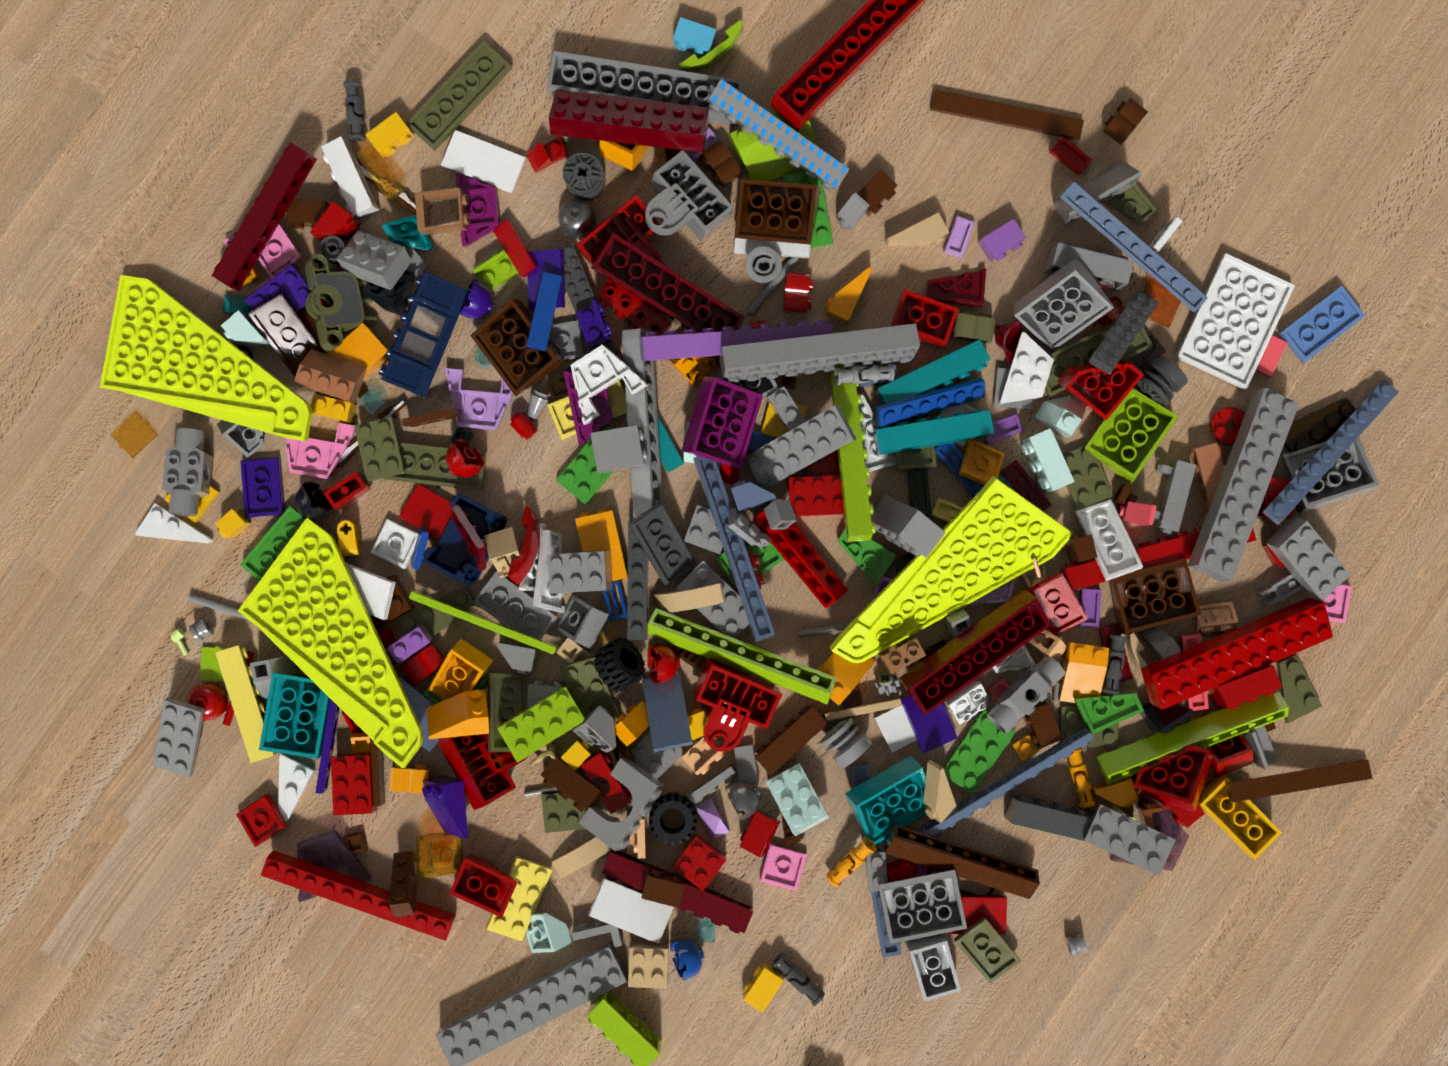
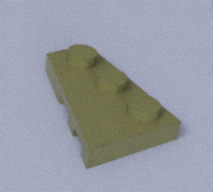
[1106,184,1158,225]
[1276,654,1322,723]

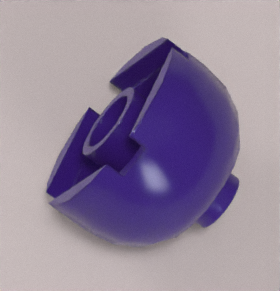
[459,279,494,319]

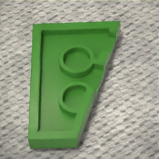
[837,527,897,587]
[1074,693,1144,735]

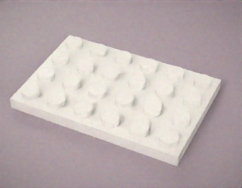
[1175,253,1295,390]

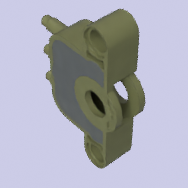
[305,254,377,351]

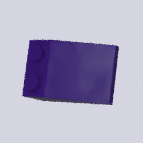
[422,776,468,839]

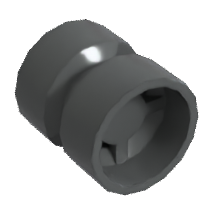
[320,236,347,266]

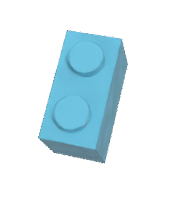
[673,17,717,57]

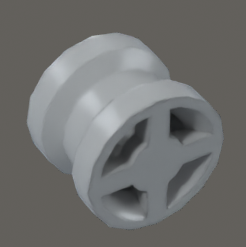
[189,618,214,642]
[1066,933,1087,956]

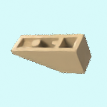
[885,212,949,246]
[923,760,957,823]

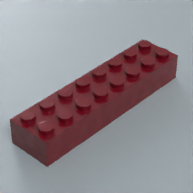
[549,90,709,153]
[590,233,745,333]
[899,589,1051,715]

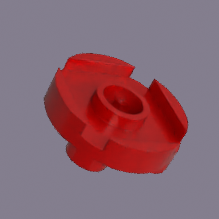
[1209,407,1245,445]

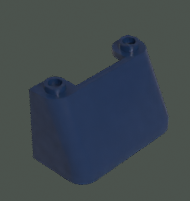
[422,492,507,585]

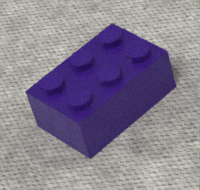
[245,263,312,312]

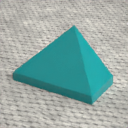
[222,294,252,315]

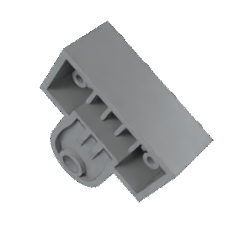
[645,150,734,242]
[871,495,945,558]

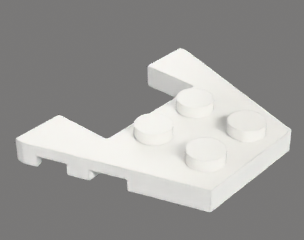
[571,345,648,425]

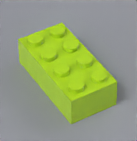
[496,686,585,763]
[587,991,662,1066]

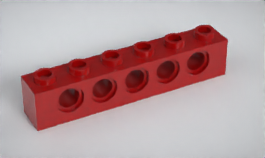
[752,510,848,609]

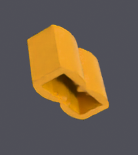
[389,764,432,793]

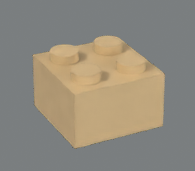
[628,942,669,989]

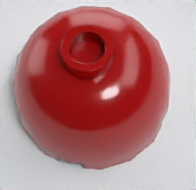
[445,439,485,478]
[647,644,680,683]
[187,682,229,721]

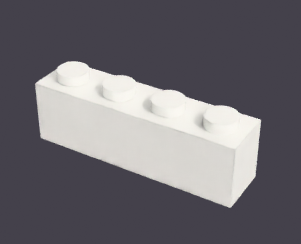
[321,136,379,220]

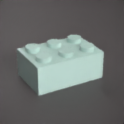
[1021,428,1075,493]
[766,763,829,836]

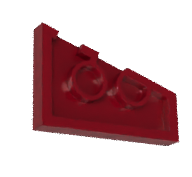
[451,505,487,571]

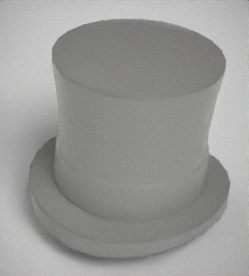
[746,246,782,284]

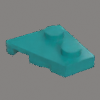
[382,215,434,251]

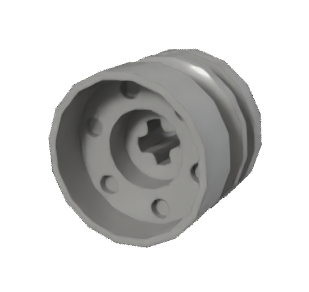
[820,717,872,768]

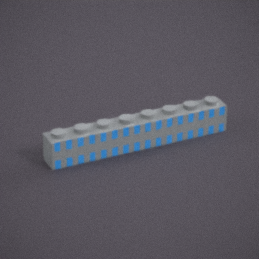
[707,79,850,190]

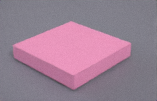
[1308,584,1352,623]
[760,843,807,891]

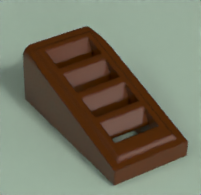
[672,645,708,673]

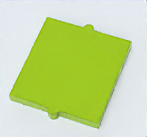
[199,646,228,683]

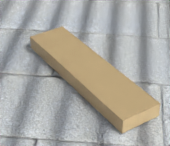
[823,697,902,721]

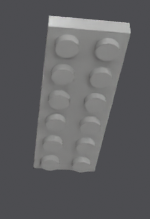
[744,404,857,489]

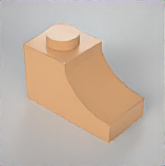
[1028,629,1068,662]

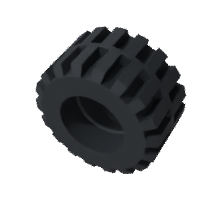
[594,637,646,691]
[649,793,697,845]

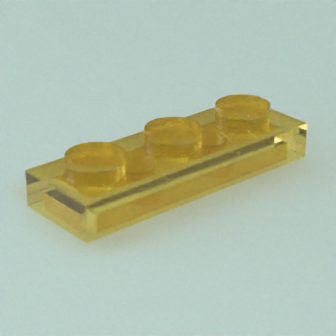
[356,144,404,202]

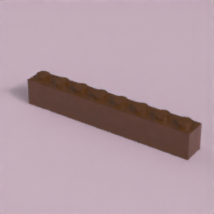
[885,824,1040,899]

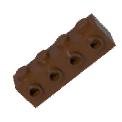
[755,704,828,775]

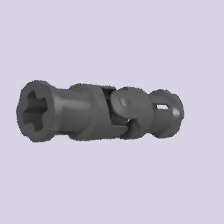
[343,80,366,142]
[1102,634,1128,695]
[772,953,825,1006]

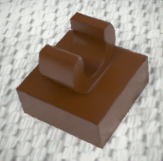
[1113,483,1138,505]
[783,826,805,848]

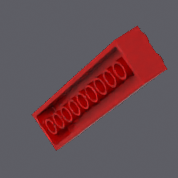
[770,0,926,131]
[1140,597,1333,710]

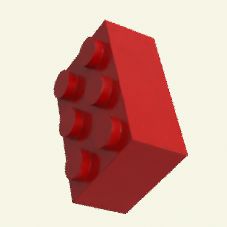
[890,289,959,348]
[1209,664,1282,709]
[331,753,378,816]

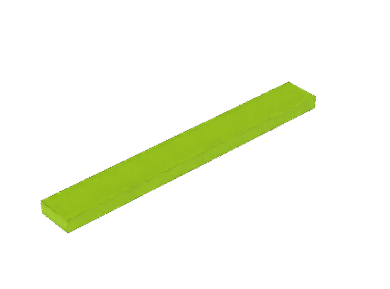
[409,591,559,654]

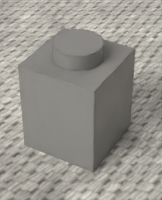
[764,498,797,530]

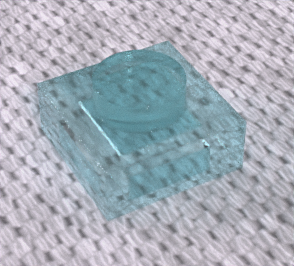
[357,388,386,415]
[696,920,716,943]

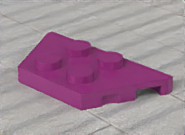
[456,173,500,248]
[564,371,613,445]

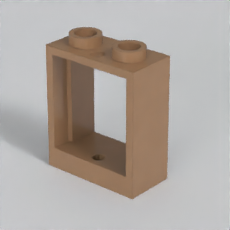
[415,188,470,235]
[877,636,926,674]

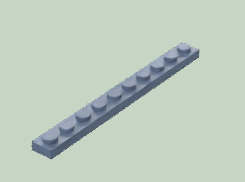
[1058,180,1208,313]
[1263,379,1399,525]
[693,457,775,642]
[920,728,1094,837]
[849,763,902,958]

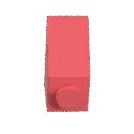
[1118,502,1157,526]

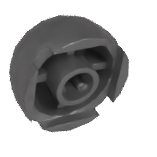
[558,198,596,238]
[725,780,760,821]

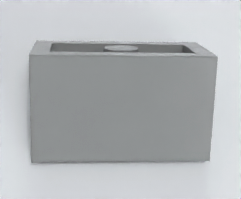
[1245,726,1278,770]

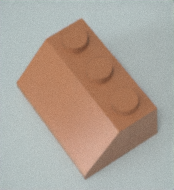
[294,349,367,404]

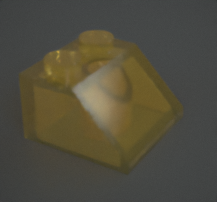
[416,833,463,878]

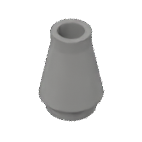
[527,389,549,419]

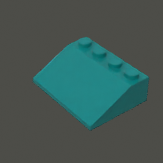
[259,672,330,759]
[845,756,927,844]

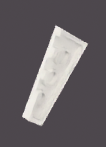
[858,394,897,472]
[532,530,565,613]

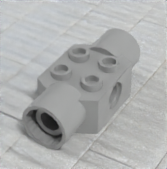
[162,428,213,516]
[987,655,1066,734]

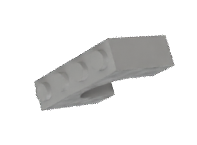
[579,758,663,851]

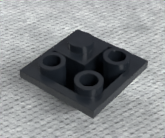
[362,270,415,316]
[1140,702,1194,734]

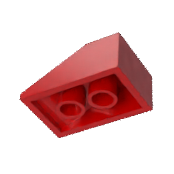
[449,854,518,918]

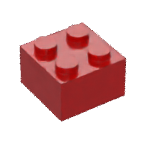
[672,833,726,891]

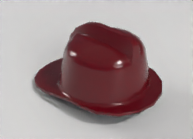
[995,321,1022,364]

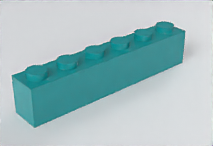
[875,340,991,405]
[873,409,994,456]

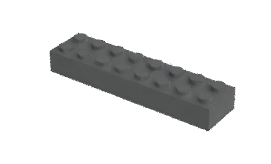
[559,243,605,321]
[1089,290,1159,375]

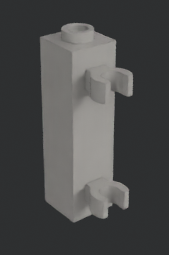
[1154,460,1196,535]

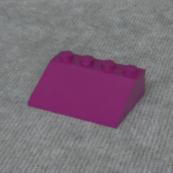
[681,377,763,470]

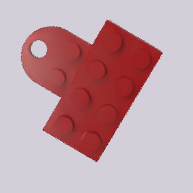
[575,195,663,275]
[787,449,844,517]
[693,658,783,752]
[438,734,529,810]

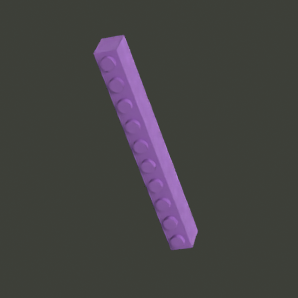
[639,320,833,361]

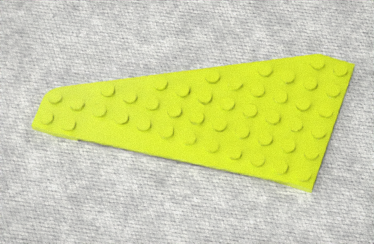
[100,275,312,442]
[829,476,1073,663]
[238,518,423,768]

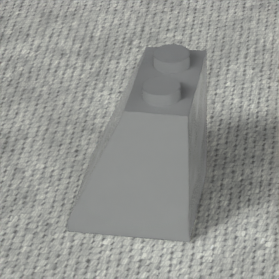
[591,425,647,474]

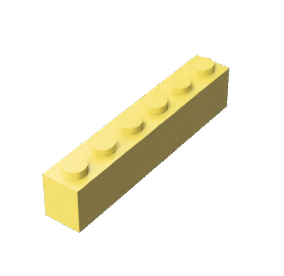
[215,645,276,763]

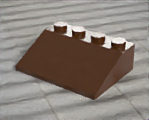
[735,179,820,245]
[470,299,566,396]
[1110,558,1202,634]

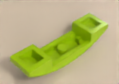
[679,20,743,73]

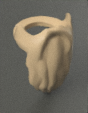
[530,742,556,767]

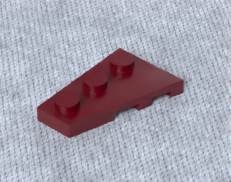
[926,269,986,307]

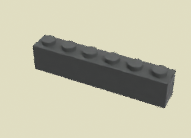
[627,524,648,640]

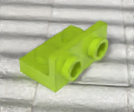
[472,250,519,292]

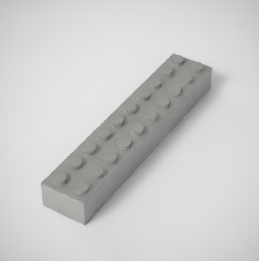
[547,51,744,126]
[719,324,920,384]
[1187,388,1299,582]
[436,941,628,1066]

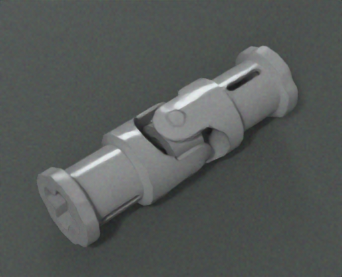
[834,364,895,386]

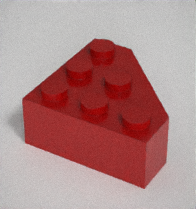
[1057,359,1144,420]
[1134,745,1213,812]

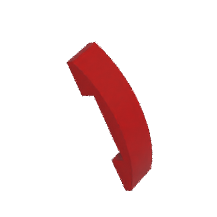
[508,506,540,584]

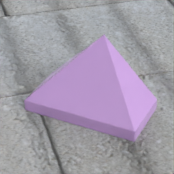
[695,797,729,841]

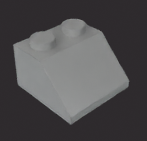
[555,595,609,649]

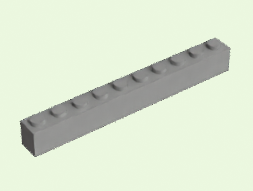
[622,328,663,519]

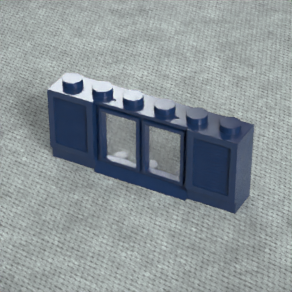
[378,272,468,398]

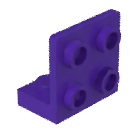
[576,298,612,349]

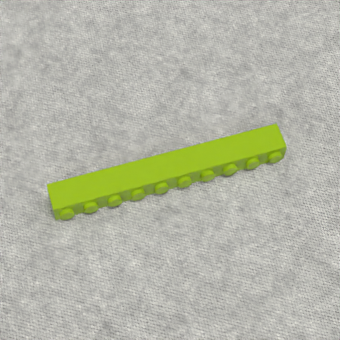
[829,366,876,542]
[648,608,837,704]
[1097,689,1289,785]

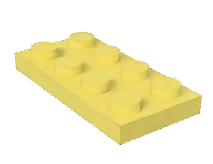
[486,856,552,941]

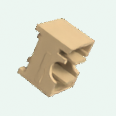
[484,527,522,578]

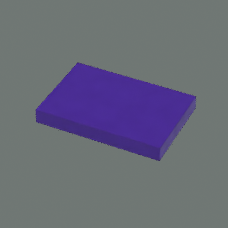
[527,249,565,310]
[240,457,285,518]
[901,696,957,753]

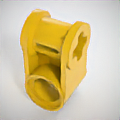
[337,520,361,557]

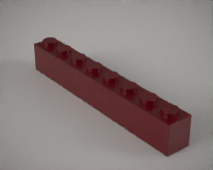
[211,142,317,291]
[602,849,753,934]

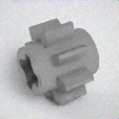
[875,672,900,696]

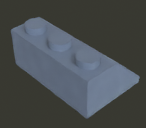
[731,480,776,512]

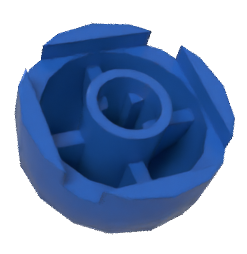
[670,939,705,981]

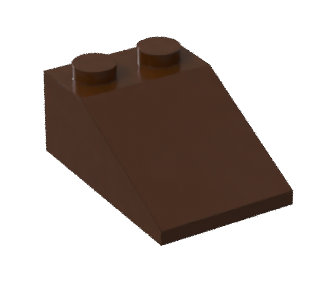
[369,575,415,630]

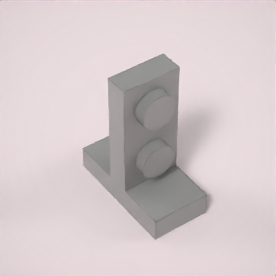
[571,920,623,947]

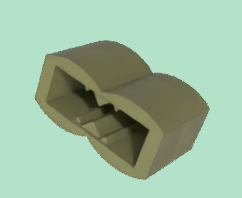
[952,311,995,344]

